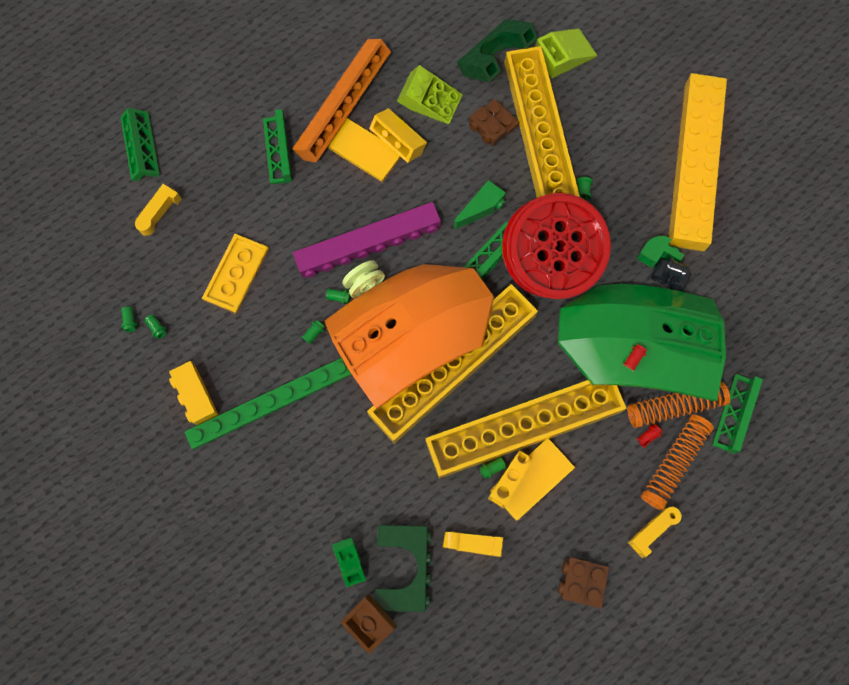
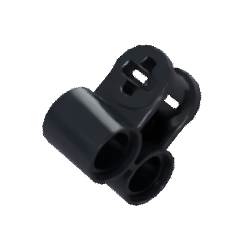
[651,257,692,292]

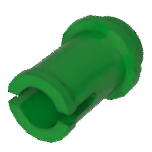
[326,288,351,305]
[121,307,137,332]
[144,314,167,339]
[302,320,325,345]
[479,457,506,479]

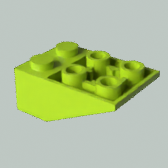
[535,29,597,78]
[397,65,462,124]

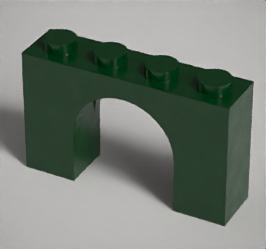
[457,19,538,82]
[375,525,431,612]

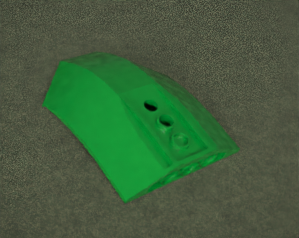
[558,284,726,401]

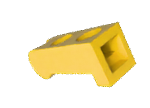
[135,184,182,236]
[488,450,532,508]
[628,507,681,558]
[443,532,503,557]

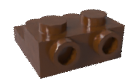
[469,99,519,147]
[558,557,609,609]
[340,594,397,654]

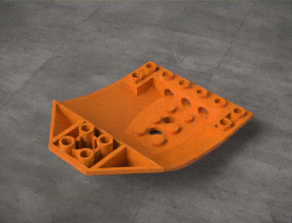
[325,264,494,409]

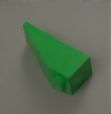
[454,180,506,229]

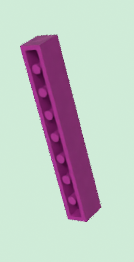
[292,202,441,278]

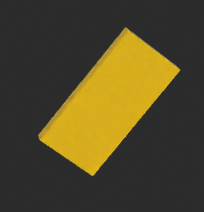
[327,118,401,182]
[202,234,269,314]
[490,439,575,521]

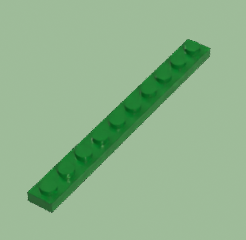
[184,358,352,450]

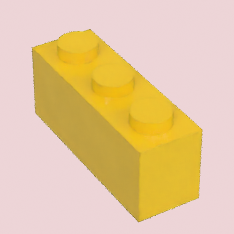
[369,108,427,163]
[169,361,218,425]

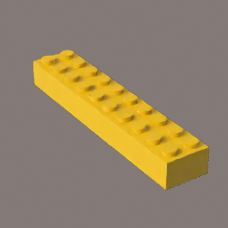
[505,46,580,198]
[668,73,727,252]
[367,284,538,444]
[425,380,627,479]

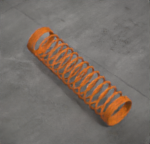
[627,381,730,428]
[641,414,714,510]

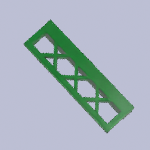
[121,108,160,181]
[263,109,292,185]
[464,221,508,280]
[711,374,763,454]

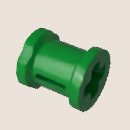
[576,177,593,201]

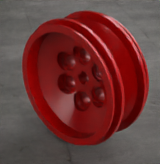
[502,193,611,299]

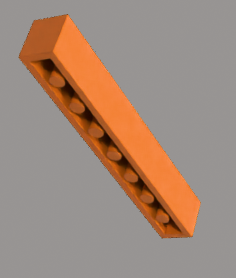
[293,39,391,162]

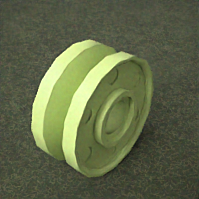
[342,260,385,298]

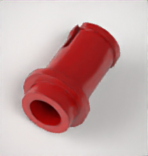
[623,344,647,371]
[636,424,663,448]

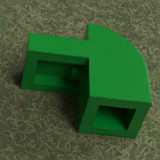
[637,236,684,268]
[332,538,366,587]

